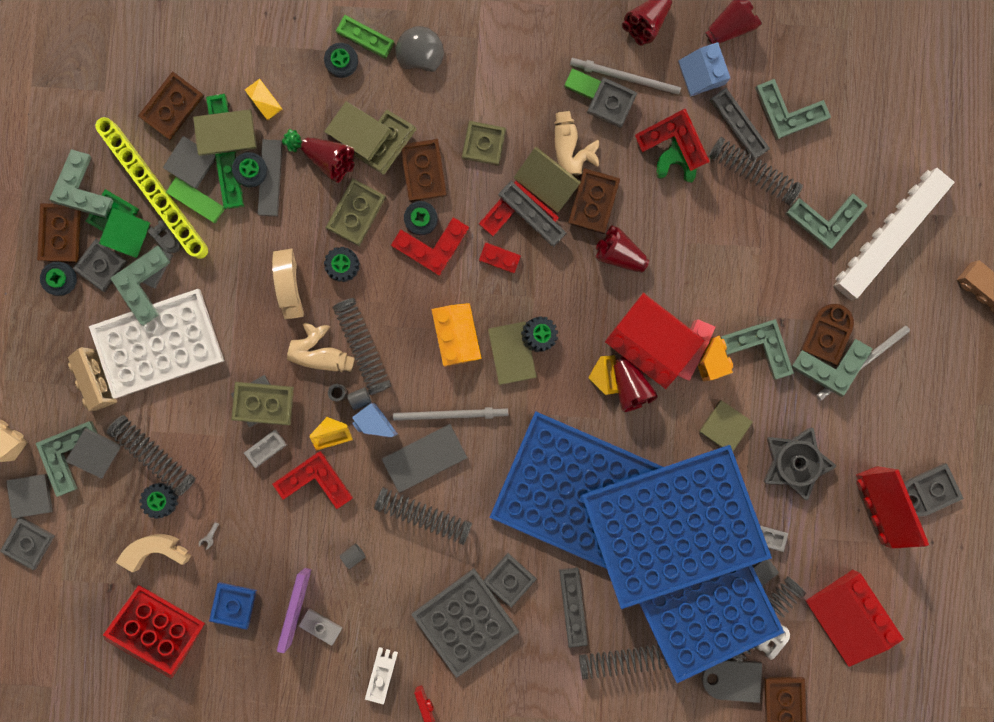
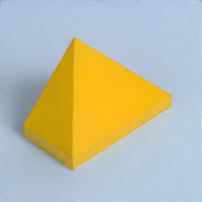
[245,79,283,121]
[588,355,618,395]
[310,417,353,451]

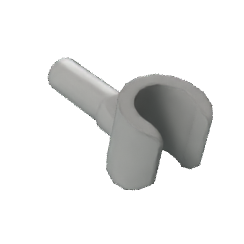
[199,522,219,550]

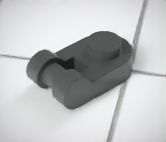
[148,219,182,253]

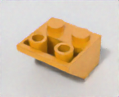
[697,336,733,381]

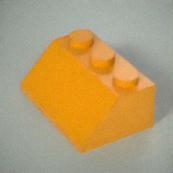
[431,303,481,367]

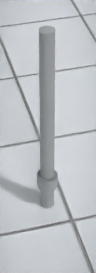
[570,58,681,95]
[816,325,910,401]
[393,407,508,421]

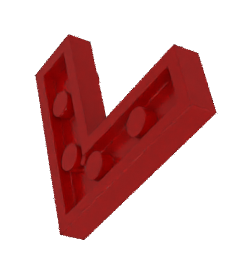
[635,109,710,171]
[479,181,559,237]
[391,217,469,276]
[272,451,353,509]

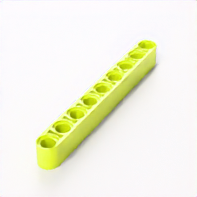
[95,117,208,259]

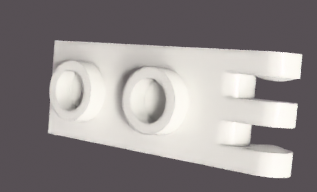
[365,647,398,705]

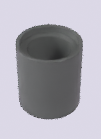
[328,384,348,402]
[347,387,372,410]
[340,543,366,569]

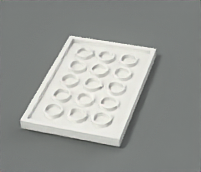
[89,289,224,399]

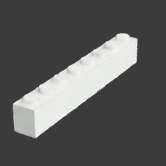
[834,168,955,300]

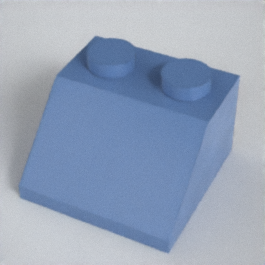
[678,42,730,97]
[352,403,398,437]

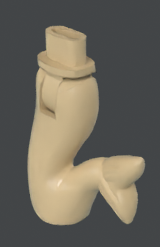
[554,111,599,177]
[287,323,355,372]

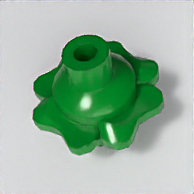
[282,129,302,153]

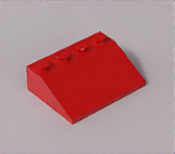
[605,293,705,389]
[856,466,929,549]
[805,569,904,667]
[103,585,205,679]

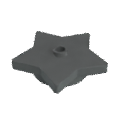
[763,427,836,500]

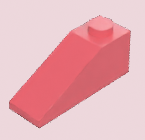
[678,319,715,381]

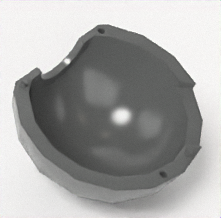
[395,26,444,72]

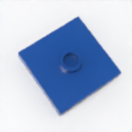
[209,582,257,630]

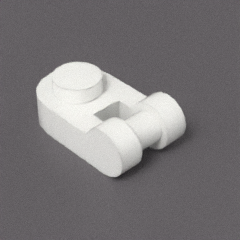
[755,625,790,660]

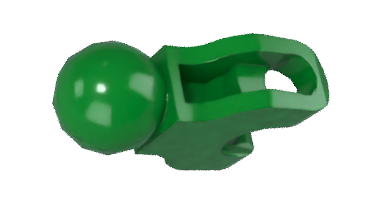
[656,136,697,183]

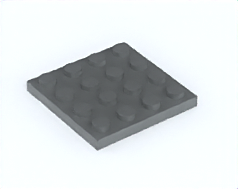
[411,568,519,678]

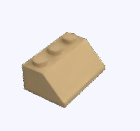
[68,347,117,411]
[0,420,28,462]

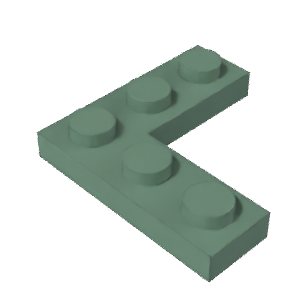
[755,79,831,140]
[49,149,114,218]
[785,194,868,250]
[110,246,171,326]
[720,319,794,380]
[792,339,873,398]
[35,421,97,497]

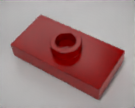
[414,685,435,722]

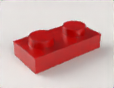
[479,242,521,274]

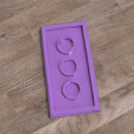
[277,568,312,653]

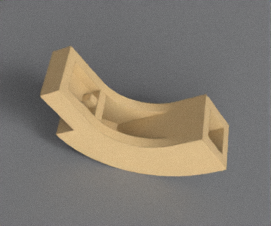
[272,249,304,320]
[116,534,192,573]

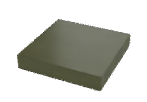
[462,121,506,166]
[699,400,753,451]

